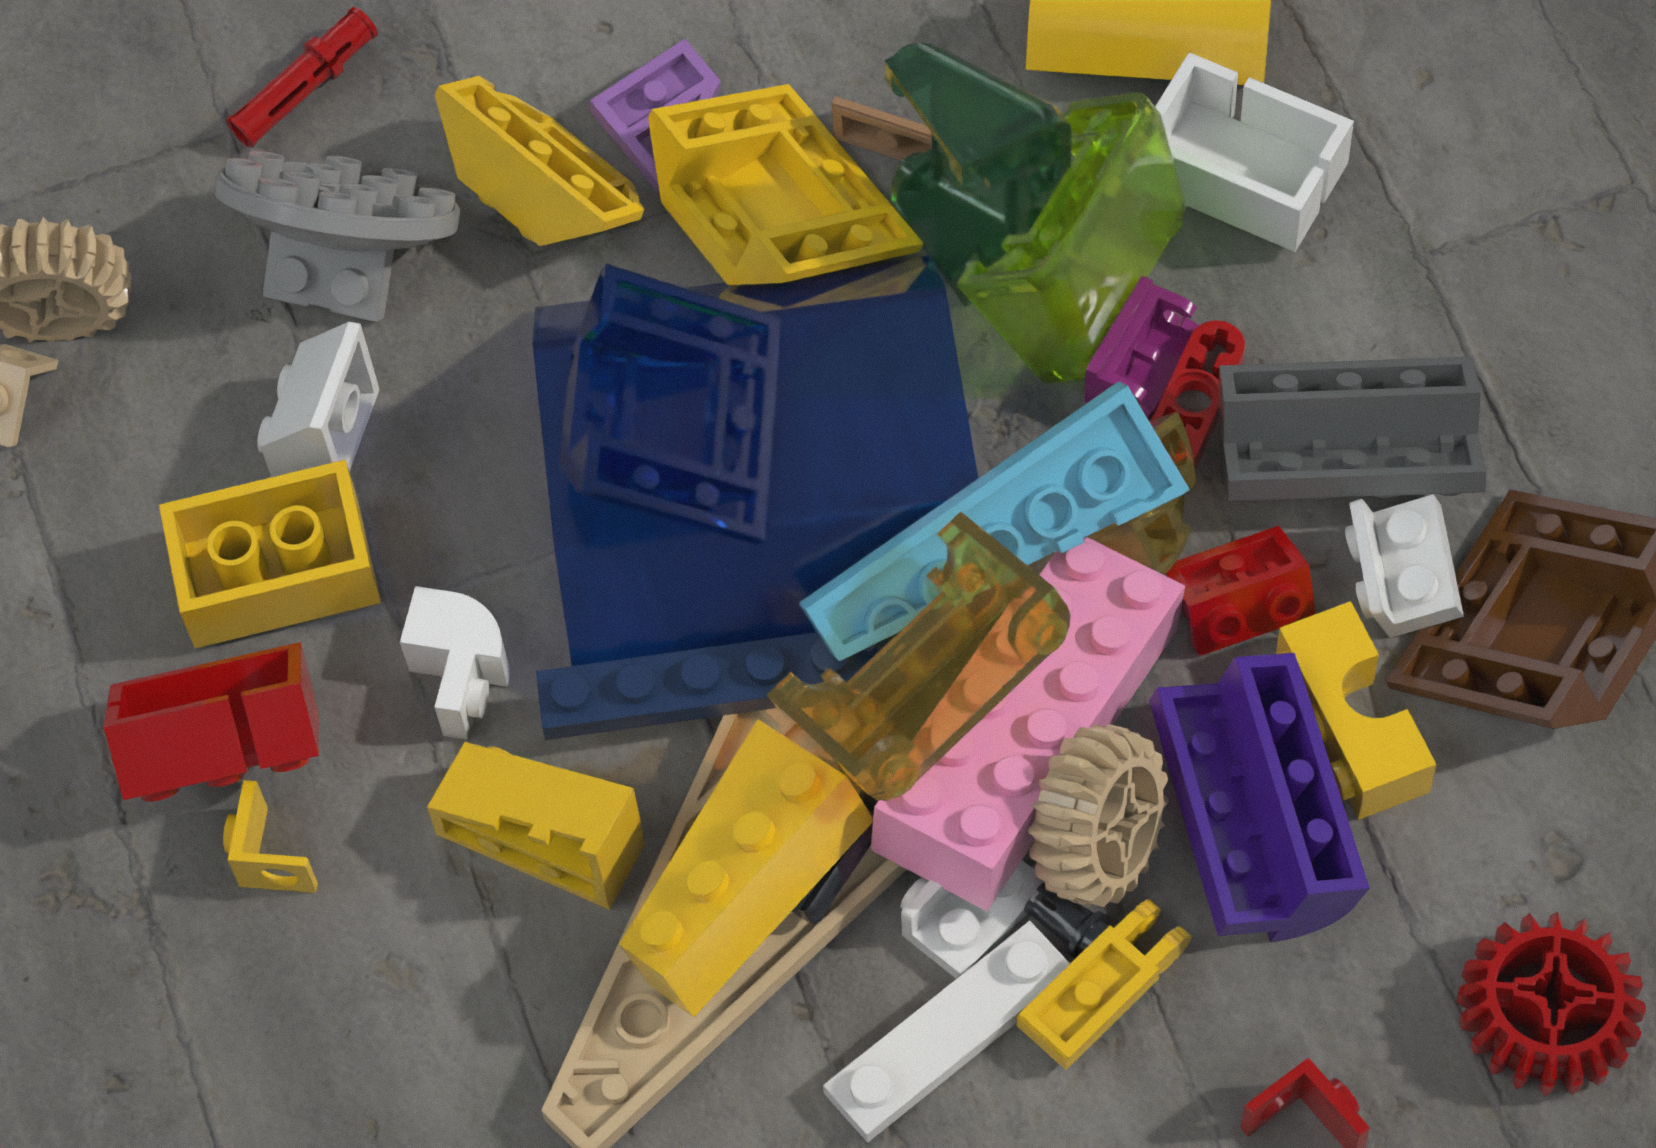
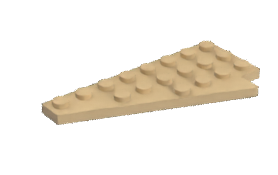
[541,696,907,1148]

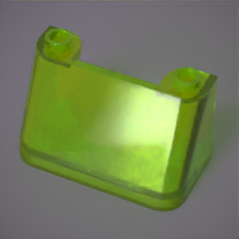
[957,92,1186,383]

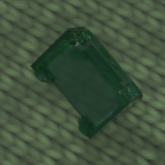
[884,43,1072,307]

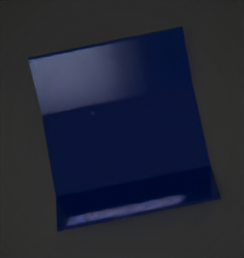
[532,255,994,672]

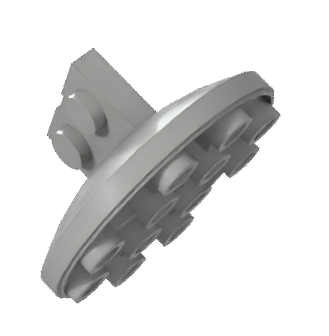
[214,151,460,322]

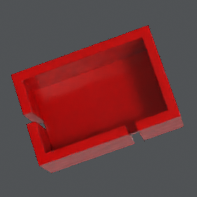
[103,642,319,802]

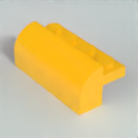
[1025,0,1271,85]

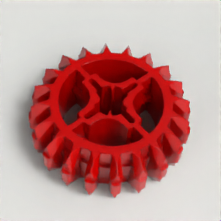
[1457,911,1646,1097]

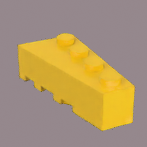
[619,719,873,1018]

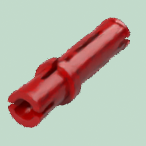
[226,7,378,148]

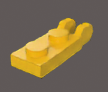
[1017,899,1192,1070]

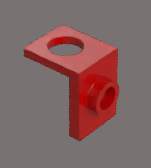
[1241,1057,1370,1148]

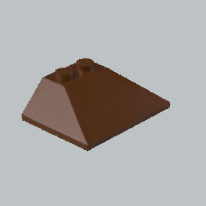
[1385,490,1656,729]

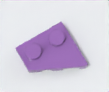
[590,39,721,194]

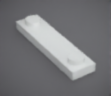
[823,921,1070,1143]

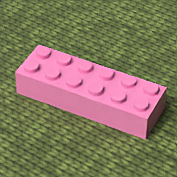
[871,537,1185,911]

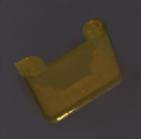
[767,511,1071,801]

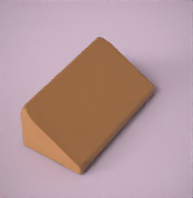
[831,96,958,174]

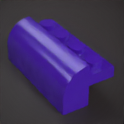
[1149,653,1370,942]

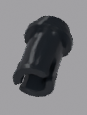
[1024,882,1109,957]

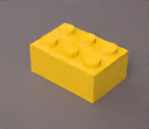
[159,459,381,649]

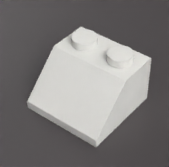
[257,322,380,477]

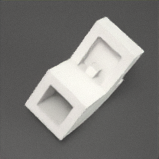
[400,586,510,740]

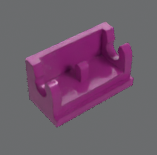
[1084,276,1199,422]

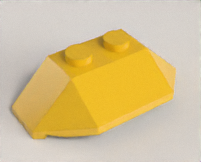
[435,76,644,246]

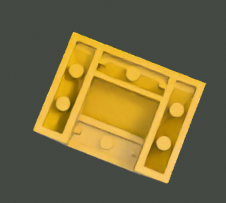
[648,84,924,285]

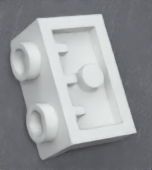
[1345,494,1464,638]
[900,860,1044,979]

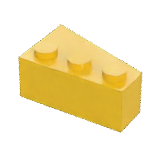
[427,742,645,910]

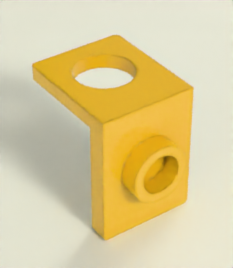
[223,780,318,893]

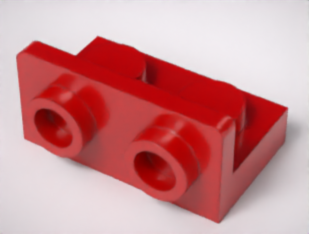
[1161,526,1316,655]

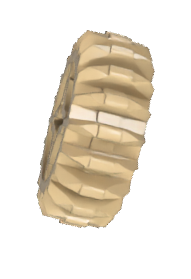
[0,217,132,344]
[1028,724,1169,907]

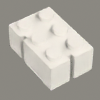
[1132,52,1354,252]

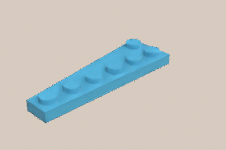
[799,381,1190,661]

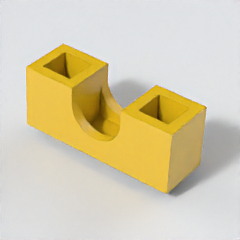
[1276,601,1437,820]

